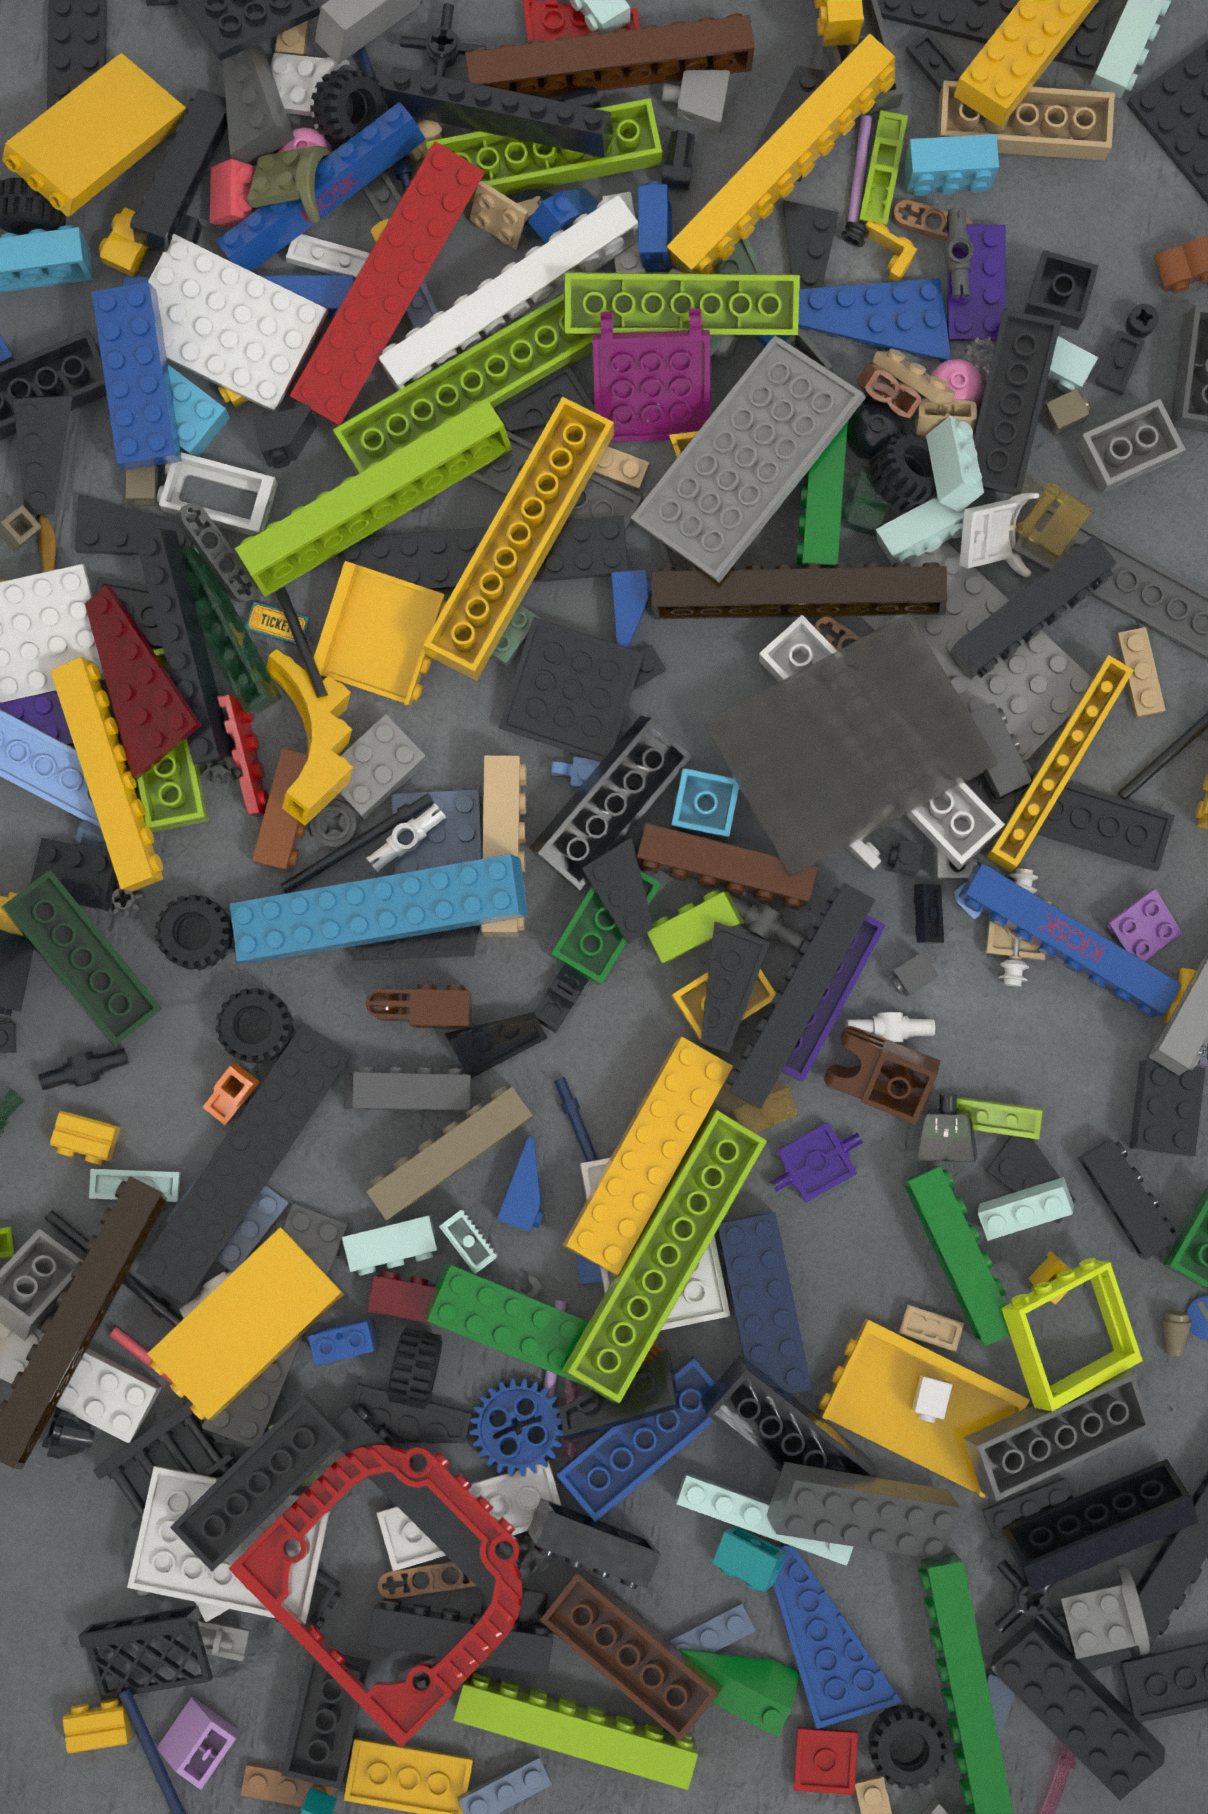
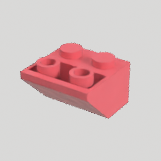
[210,159,260,229]

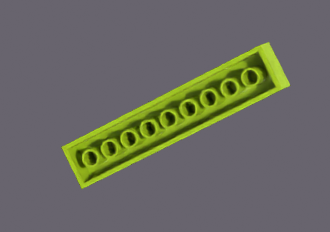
[333,293,593,474]
[235,398,512,597]
[562,1110,767,1403]

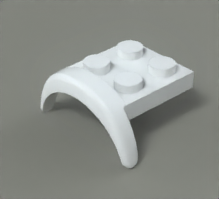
[270,53,350,136]
[959,493,1039,577]

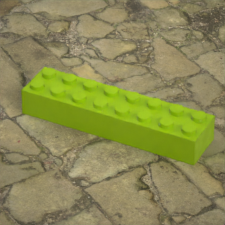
[426,98,662,203]
[564,272,800,335]
[453,1671,698,1790]

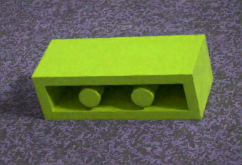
[647,889,744,963]

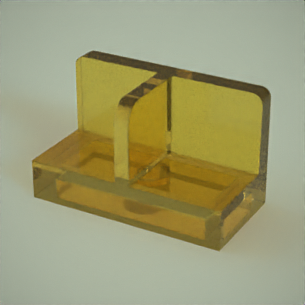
[733,1087,798,1133]

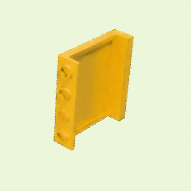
[314,561,448,706]

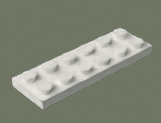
[377,1460,562,1571]

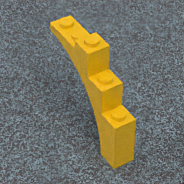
[265,649,354,826]

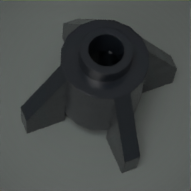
[42,1407,95,1459]

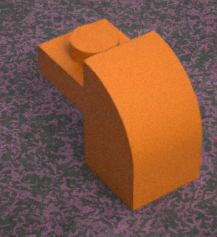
[202,1063,260,1126]

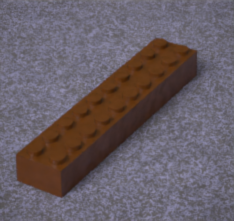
[465,13,755,98]

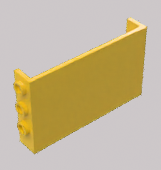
[818,1318,1030,1498]

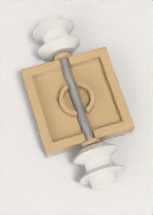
[985,869,1051,987]

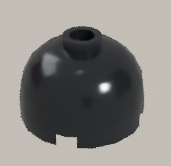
[846,402,904,460]

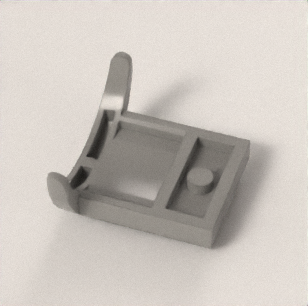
[1061,1565,1150,1659]

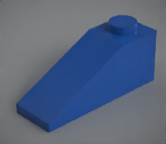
[528,189,599,243]
[611,570,652,648]
[497,1136,544,1232]

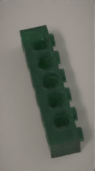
[181,546,282,713]

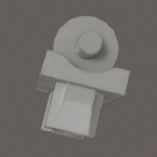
[190,1620,250,1661]

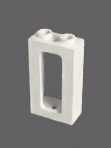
[157,452,278,536]

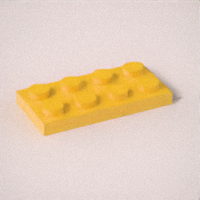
[344,1737,473,1814]

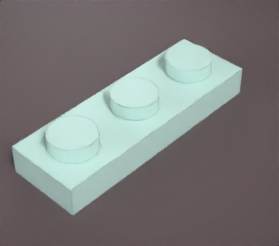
[89,1169,181,1202]

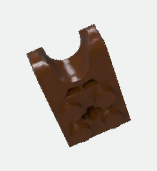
[366,984,472,1029]
[824,1026,941,1124]

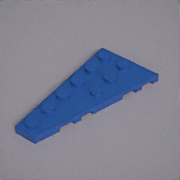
[798,278,951,363]
[773,1544,903,1729]

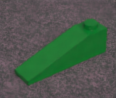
[678,1648,800,1737]

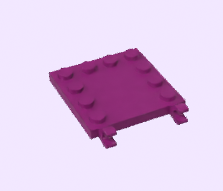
[592,308,710,442]

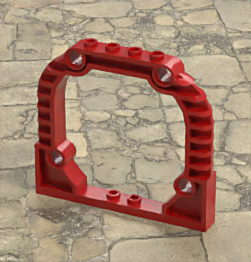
[228,1445,522,1748]

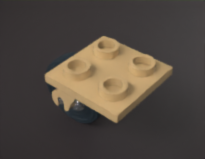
[469,181,553,250]

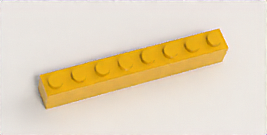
[986,655,1134,872]
[50,657,164,892]

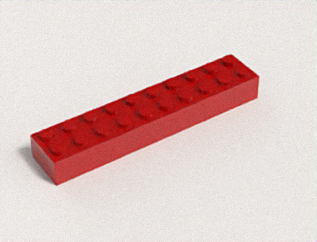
[288,141,485,426]

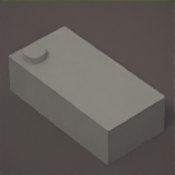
[315,0,421,64]

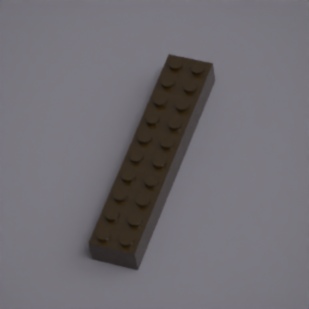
[652,562,947,619]
[0,1176,168,1469]

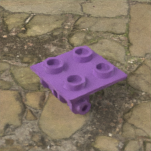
[1106,888,1182,962]

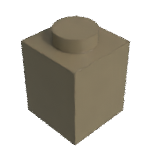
[1041,389,1090,436]
[126,466,160,506]
[0,505,42,552]

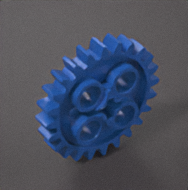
[470,1378,564,1477]

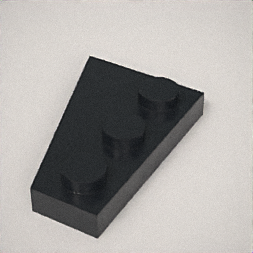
[783,200,839,289]
[494,364,595,434]
[445,1012,547,1078]

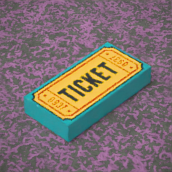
[245,602,310,645]

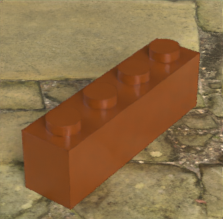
[252,749,308,872]

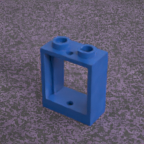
[638,181,672,272]
[308,1318,380,1366]

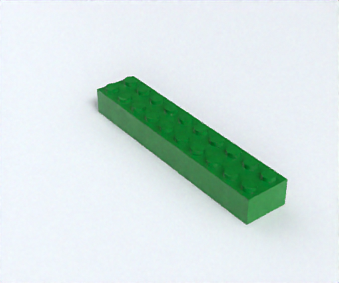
[917,1553,1013,1814]

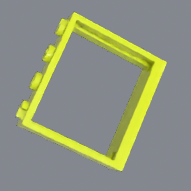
[1001,1258,1143,1412]

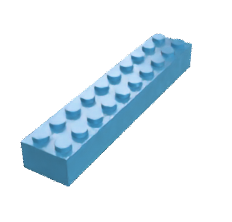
[230,854,528,964]

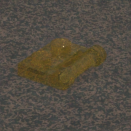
[1015,482,1092,559]

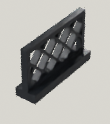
[78,1605,213,1700]

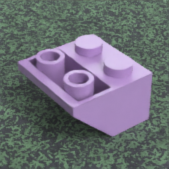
[157,1696,241,1790]

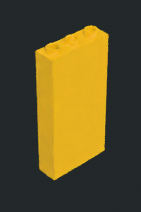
[2,53,186,217]
[147,1227,344,1421]

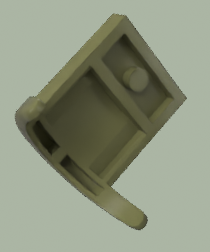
[247,146,331,224]

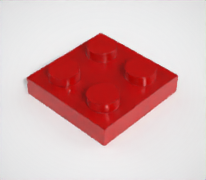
[793,1727,858,1795]

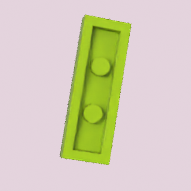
[957,1097,1044,1140]

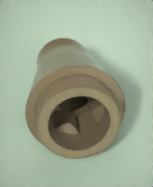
[1162,1310,1192,1356]

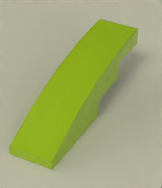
[859,110,908,226]

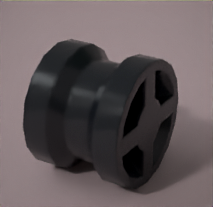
[1126,304,1158,338]

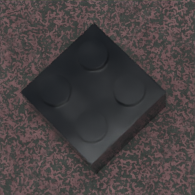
[1024,250,1099,330]

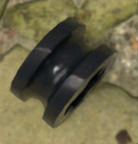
[841,221,870,248]

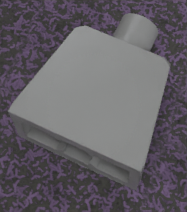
[662,70,730,133]

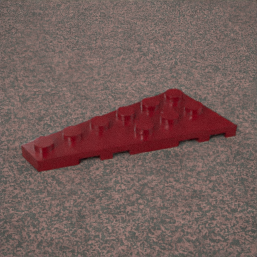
[85,585,202,779]

